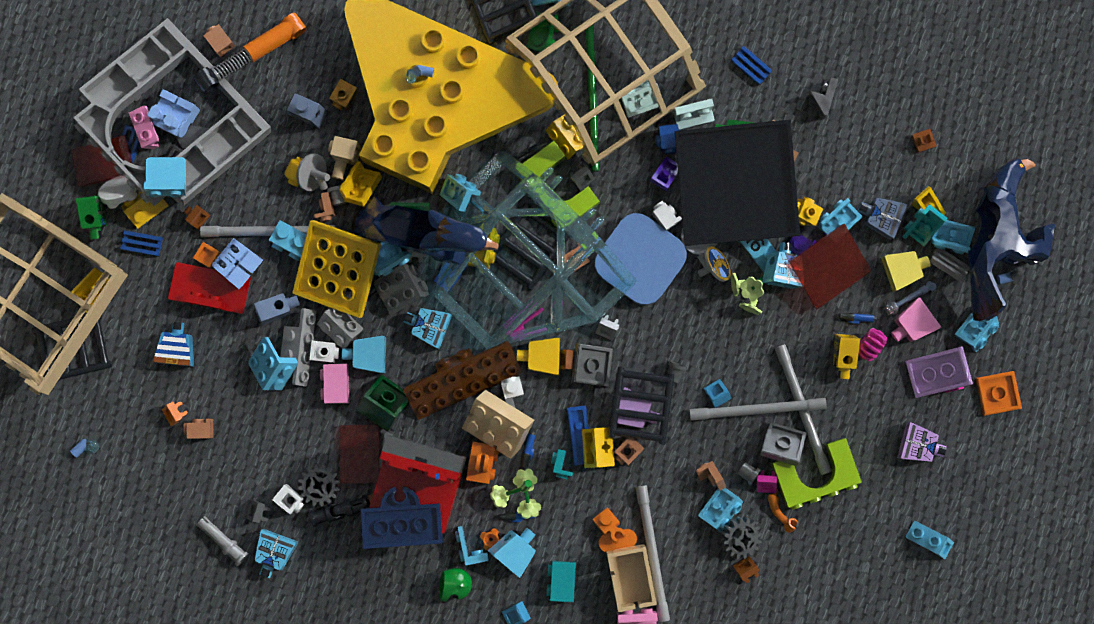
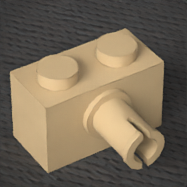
[328,136,361,180]

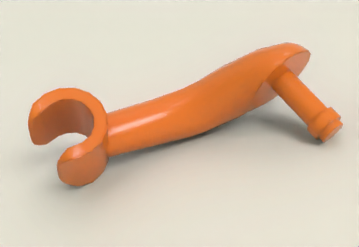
[767,489,798,533]

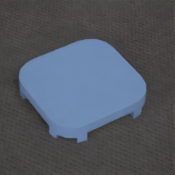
[595,213,687,305]

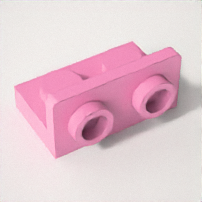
[129,106,159,149]

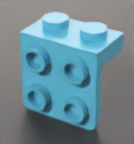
[144,157,186,198]
[360,241,412,276]
[249,337,298,390]

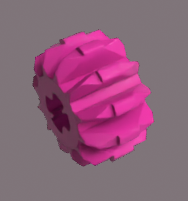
[858,328,887,361]

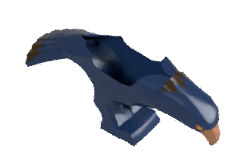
[968,159,1055,322]
[351,194,499,265]

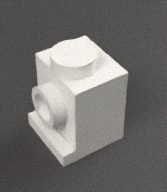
[652,201,682,231]
[309,340,340,363]
[501,376,524,399]
[272,484,304,515]

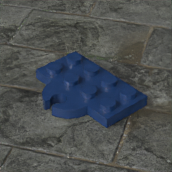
[361,486,443,549]

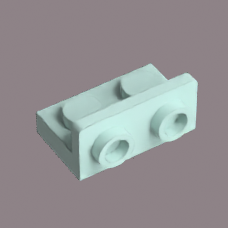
[621,80,660,118]
[673,99,714,130]

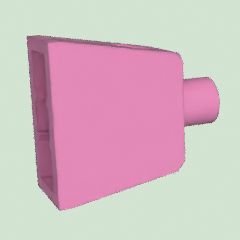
[891,298,941,342]

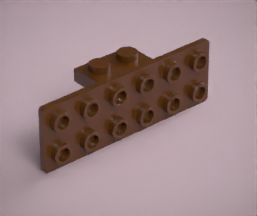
[403,341,522,420]

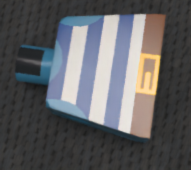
[153,322,194,367]

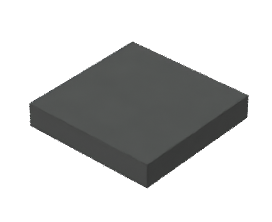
[571,343,613,387]
[760,422,807,467]

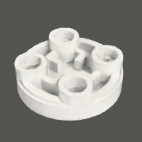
[98,176,137,209]

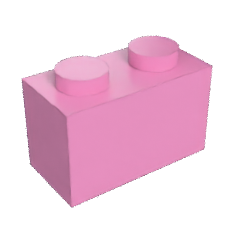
[320,364,349,404]

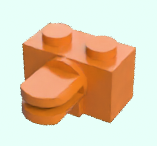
[466,442,499,484]

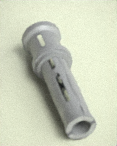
[197,516,249,566]

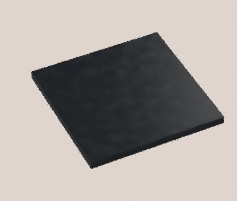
[674,119,800,246]

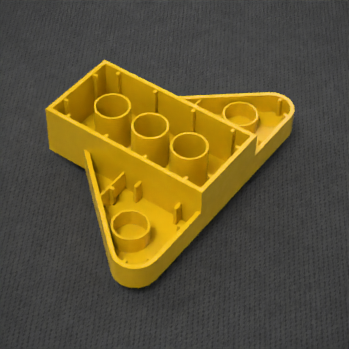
[344,0,558,194]

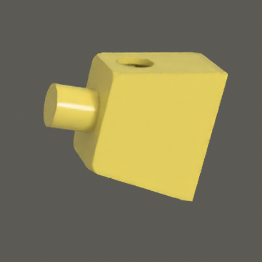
[881,251,931,292]

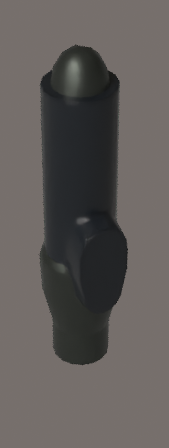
[516,141,549,164]

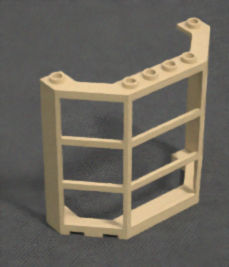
[505,0,706,166]
[0,193,128,395]

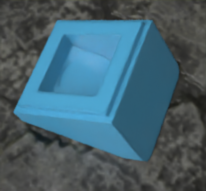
[703,379,731,408]
[502,601,531,624]

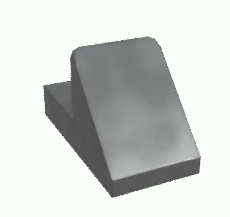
[808,77,838,119]

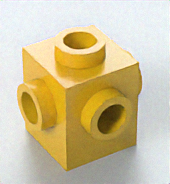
[797,197,823,226]

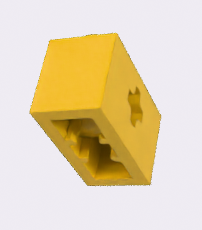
[582,427,615,468]

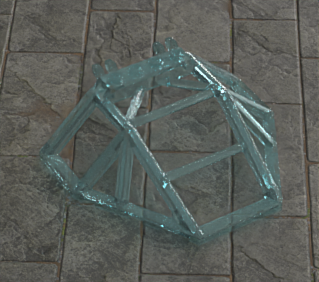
[434,149,637,349]

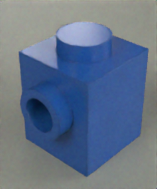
[655,124,679,154]

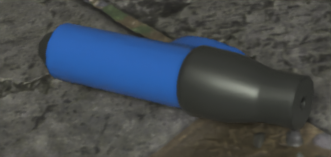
[839,313,877,324]
[521,431,536,469]
[501,511,539,522]

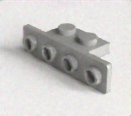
[280,308,316,386]

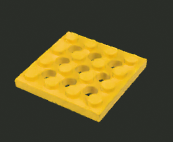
[292,220,381,318]

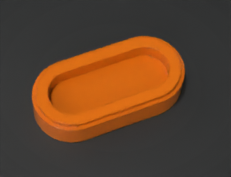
[599,529,637,552]

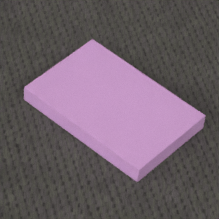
[905,346,973,398]

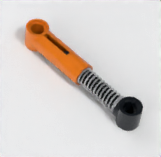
[193,13,307,94]

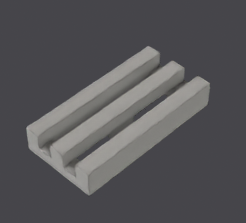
[930,248,970,283]

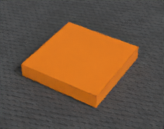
[975,371,1022,416]

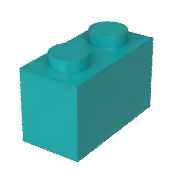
[547,560,576,602]

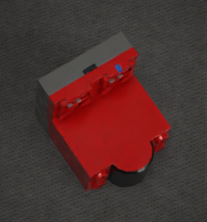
[369,435,467,533]

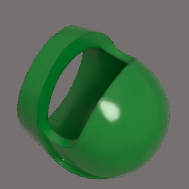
[439,568,472,602]

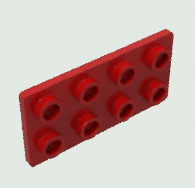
[168,262,251,314]

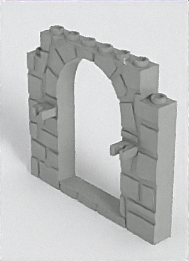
[73,18,271,207]

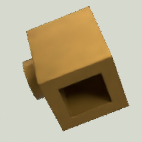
[329,79,359,111]

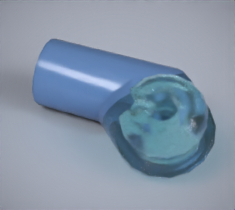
[406,65,434,83]
[70,439,99,458]

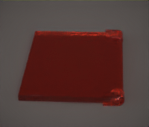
[789,224,871,309]

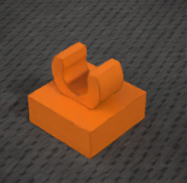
[162,402,188,426]

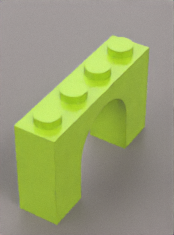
[517,141,600,231]
[771,438,861,510]

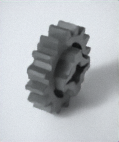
[298,464,341,506]
[720,516,762,559]

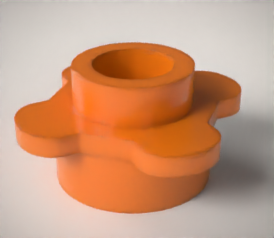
[480,528,500,550]

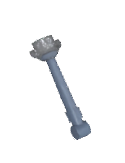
[884,281,936,317]

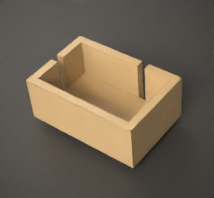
[462,390,534,459]
[606,544,657,612]

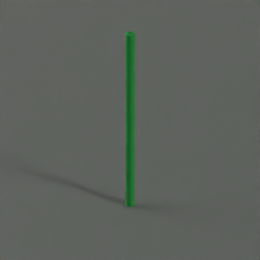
[586,25,599,171]

